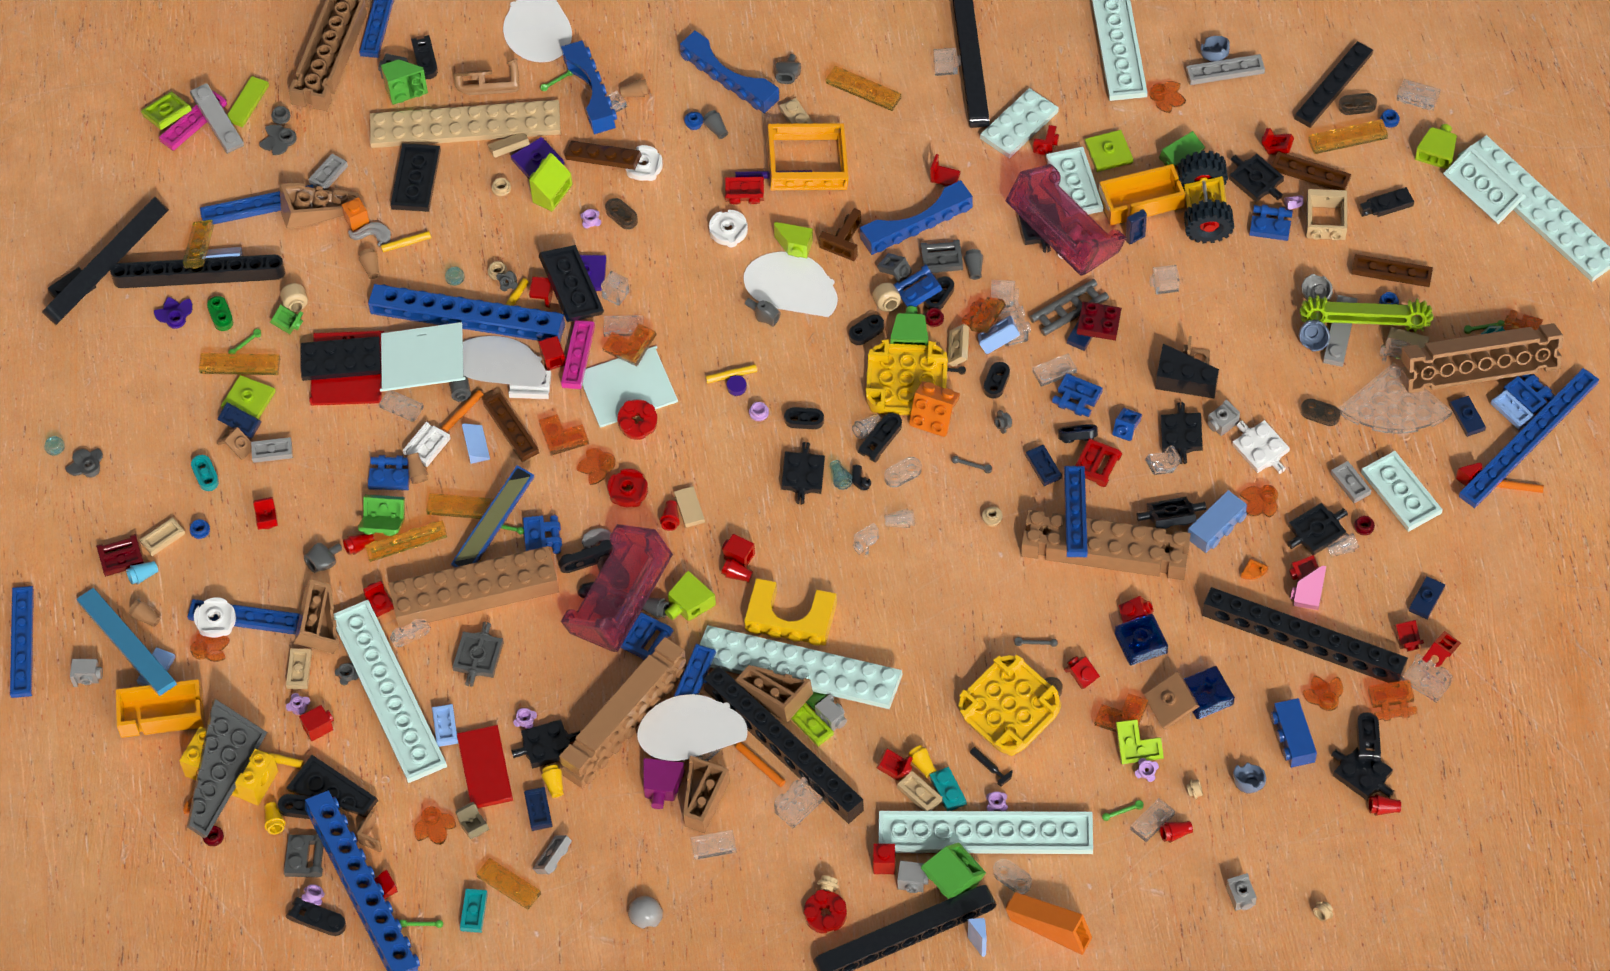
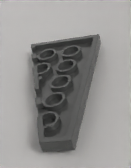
[187,699,268,838]

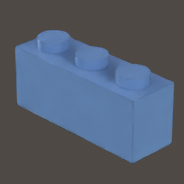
[1188,490,1247,553]

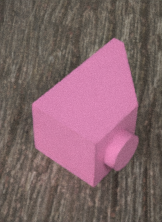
[1291,566,1326,610]

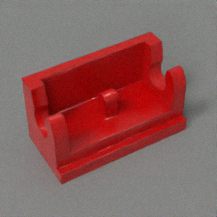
[1422,631,1461,667]

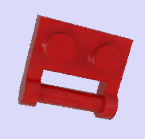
[1075,439,1123,487]

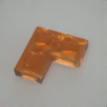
[602,323,657,367]
[538,414,589,456]
[1094,693,1148,733]

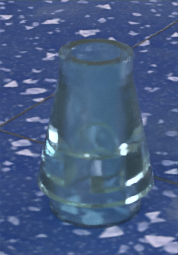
[829,460,852,490]

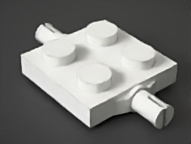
[1232,420,1290,474]

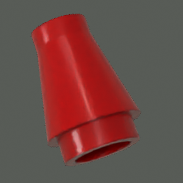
[660,500,680,531]
[343,534,375,555]
[721,559,753,583]
[1368,794,1401,816]
[1159,821,1193,843]

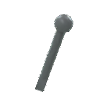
[951,456,992,473]
[1014,637,1058,647]

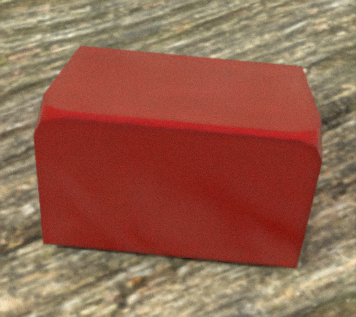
[1456,463,1482,486]
[374,870,398,899]

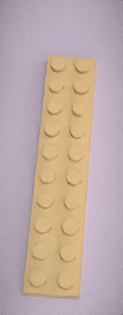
[370,100,561,148]

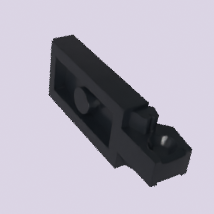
[1359,187,1414,217]

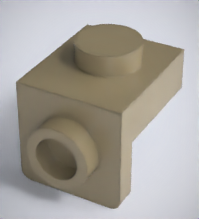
[455,802,489,839]

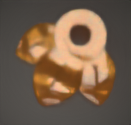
[1149,81,1186,113]
[577,448,615,485]
[1240,485,1278,518]
[190,633,230,662]
[1303,676,1343,711]
[414,806,456,845]

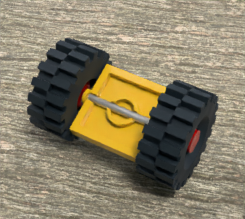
[1178,151,1234,244]

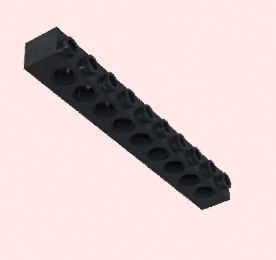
[1202,587,1408,687]
[704,666,864,824]

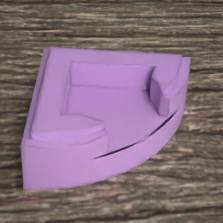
[1284,195,1304,209]

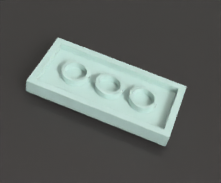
[980,88,1059,159]
[1443,146,1526,224]
[1046,147,1103,219]
[1361,451,1443,532]

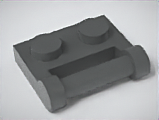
[921,240,963,273]
[284,834,324,878]

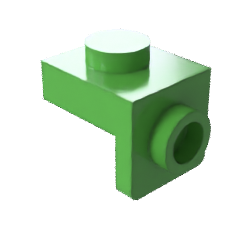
[270,304,303,334]

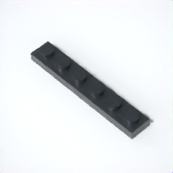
[1294,41,1373,128]

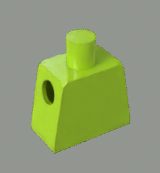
[1415,124,1457,169]
[665,571,716,621]

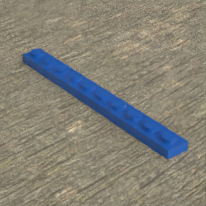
[1459,368,1599,508]

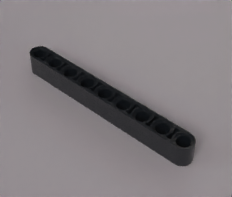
[953,0,989,128]
[42,197,169,325]
[110,255,286,288]
[813,885,997,971]

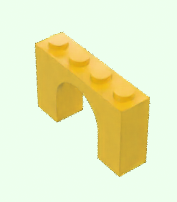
[745,578,837,646]

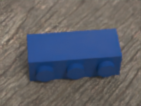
[1271,698,1317,768]

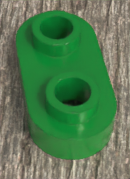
[207,296,234,331]

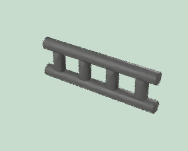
[1029,279,1109,336]

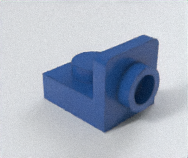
[1113,408,1142,441]

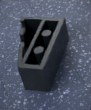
[1155,344,1219,399]

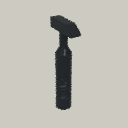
[970,747,1013,787]

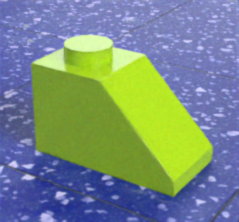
[774,222,813,258]

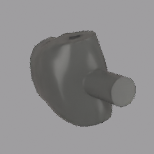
[775,54,801,84]
[745,298,781,327]
[304,543,342,573]

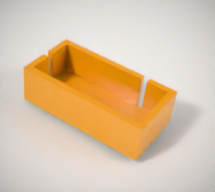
[1099,164,1185,226]
[116,679,205,738]

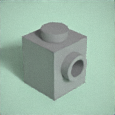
[897,861,929,893]

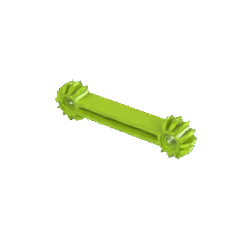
[1299,294,1433,333]

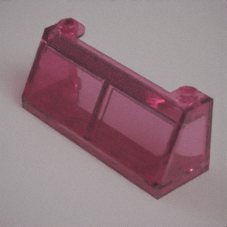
[1005,164,1127,276]
[561,524,673,652]

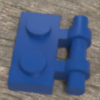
[1249,204,1293,241]
[1052,373,1103,417]
[1503,374,1555,415]
[368,455,410,490]
[523,515,562,554]

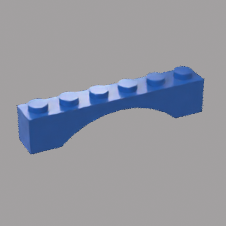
[680,31,780,113]
[561,40,617,134]
[860,180,973,255]

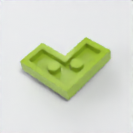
[1115,719,1164,764]

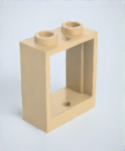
[1306,189,1347,240]

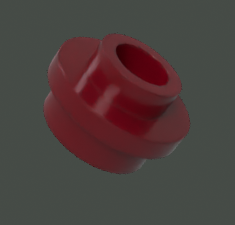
[925,308,944,327]
[1354,516,1375,536]
[202,826,224,847]

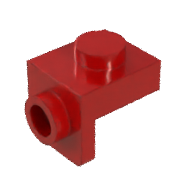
[1033,125,1059,155]
[1262,128,1294,154]
[253,497,278,530]
[1289,555,1319,583]
[1119,596,1154,626]
[1394,620,1424,652]
[1064,656,1100,689]
[876,748,913,781]

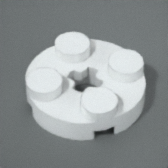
[625,145,663,181]
[709,210,748,247]
[194,598,236,638]

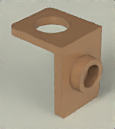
[1183,336,1210,364]
[217,427,252,460]
[357,812,382,852]

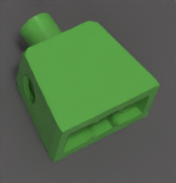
[890,306,928,345]

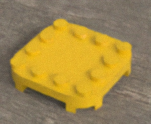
[866,339,948,415]
[959,655,1061,756]

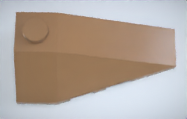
[280,183,361,228]

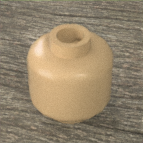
[280,283,308,312]
[873,283,901,312]

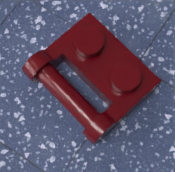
[96,534,144,577]

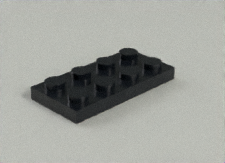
[391,143,441,212]
[539,245,604,322]
[301,336,381,381]

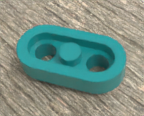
[191,455,219,491]

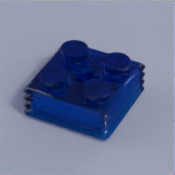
[1115,614,1168,666]
[1184,666,1235,719]

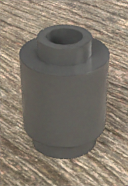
[449,376,471,402]

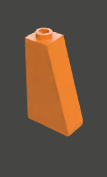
[1006,892,1093,955]

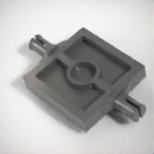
[453,622,504,687]

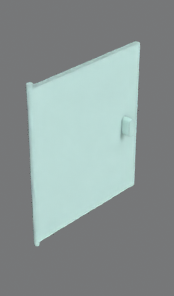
[380,322,466,392]
[582,346,678,428]

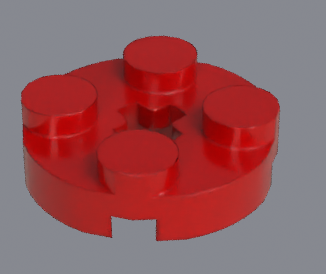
[618,400,657,440]
[607,469,648,507]
[804,890,847,934]

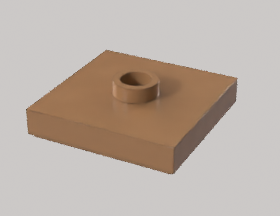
[1144,671,1199,730]

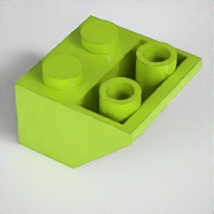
[529,153,573,212]

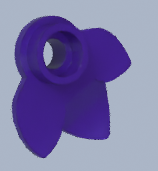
[154,297,193,329]

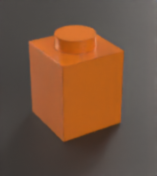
[341,197,370,232]

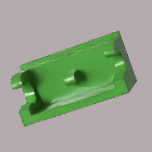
[1159,131,1205,167]

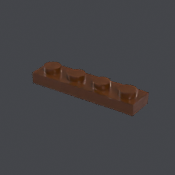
[564,140,642,170]
[1272,152,1351,190]
[1351,254,1433,287]
[483,393,539,462]

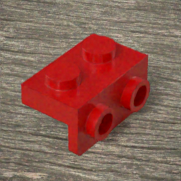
[725,177,764,205]

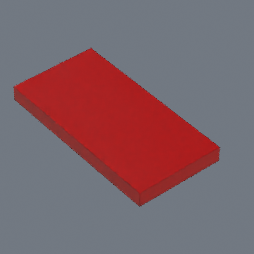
[457,725,513,809]

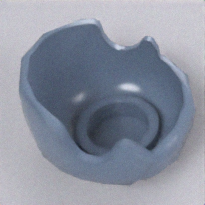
[1201,36,1230,62]
[1298,319,1330,352]
[1233,763,1266,794]

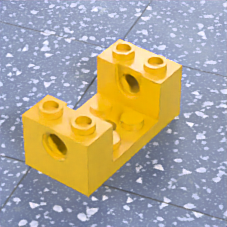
[179,727,279,806]

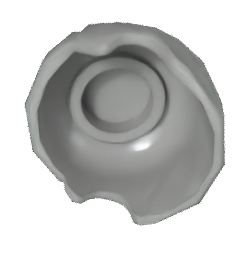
[1301,274,1333,302]
[628,896,663,929]

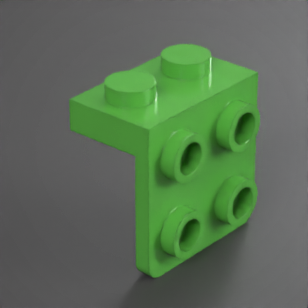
[358,494,405,536]

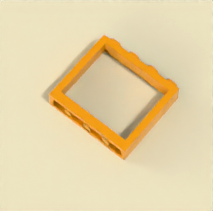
[767,123,849,190]

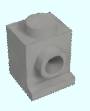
[1208,399,1240,436]
[70,659,103,687]
[815,694,847,731]
[1226,873,1257,911]

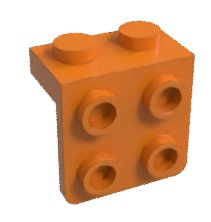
[909,381,960,437]

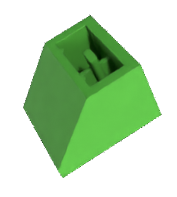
[381,59,428,105]
[921,843,986,899]

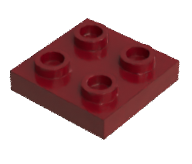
[1077,301,1122,341]

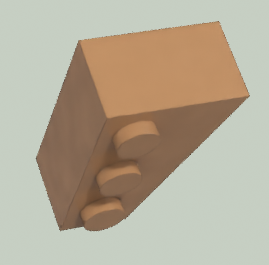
[294,579,339,654]
[736,665,813,722]
[683,756,730,834]

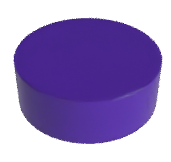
[727,376,747,396]

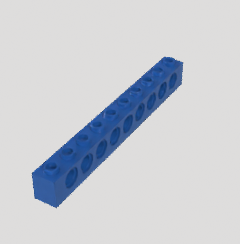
[368,284,565,342]
[305,790,420,971]

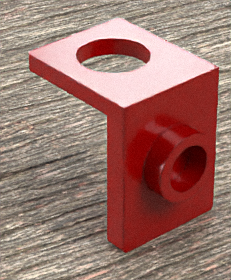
[930,154,961,186]

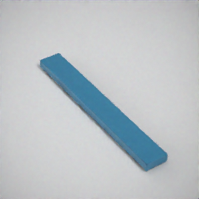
[77,588,177,696]

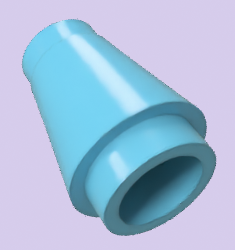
[126,561,158,584]

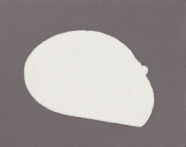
[503,0,572,62]
[744,252,838,317]
[463,336,546,387]
[637,694,747,761]

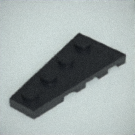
[287,755,379,817]

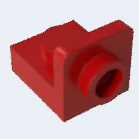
[363,581,394,617]

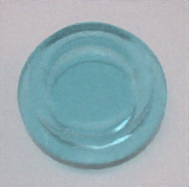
[445,267,465,286]
[44,436,65,456]

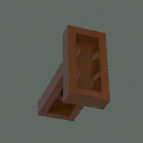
[819,208,861,261]

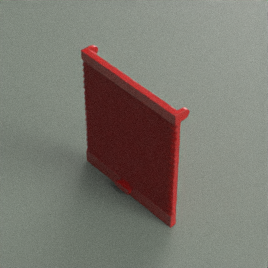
[309,331,384,406]

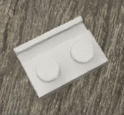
[509,371,551,399]
[403,422,451,467]

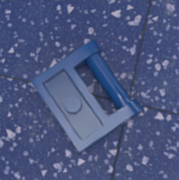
[893,264,943,307]
[620,612,673,660]

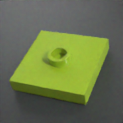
[141,91,192,130]
[1085,130,1134,172]
[221,375,276,420]

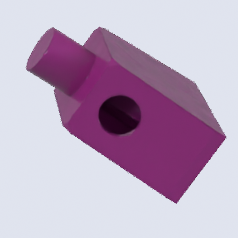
[644,758,685,809]

